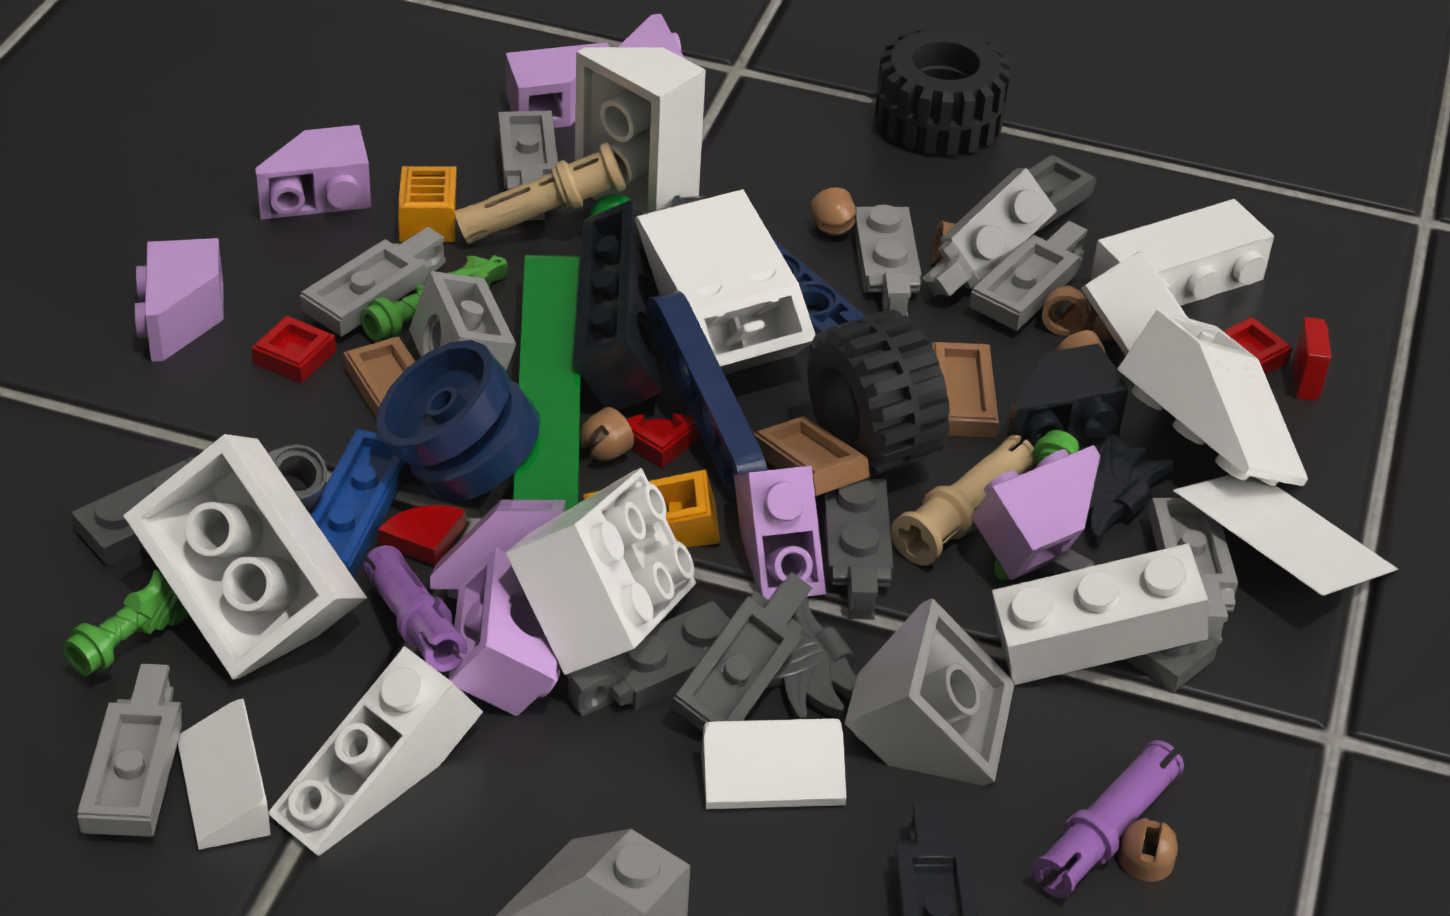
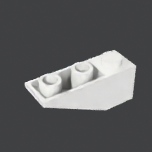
[268,646,483,856]

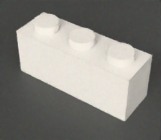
[1090,199,1274,306]
[992,543,1208,685]

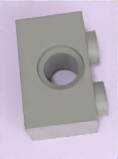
[409,271,516,371]

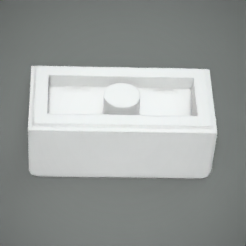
[1081,251,1188,356]
[178,699,271,850]
[701,719,846,809]

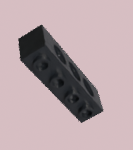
[573,199,663,410]

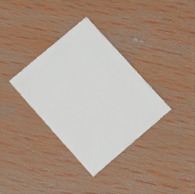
[1173,475,1398,596]

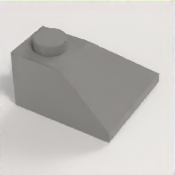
[845,598,1015,786]
[496,829,691,916]

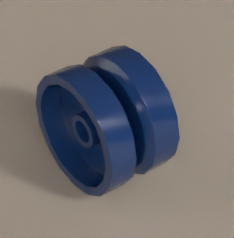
[376,340,540,502]

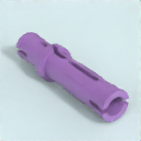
[363,545,468,672]
[1032,740,1184,898]

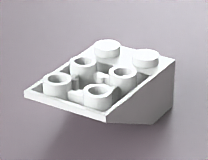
[635,189,816,375]
[1117,310,1308,486]
[505,468,696,675]

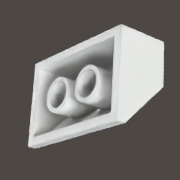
[575,47,706,214]
[123,434,367,679]

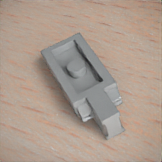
[498,110,558,221]
[921,167,1057,297]
[853,205,922,316]
[969,221,1087,331]
[300,227,446,337]
[1148,498,1238,644]
[77,664,182,837]

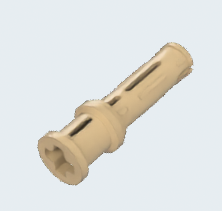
[455,142,627,244]
[891,435,1036,565]

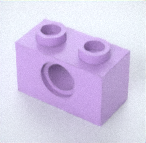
[449,547,561,716]

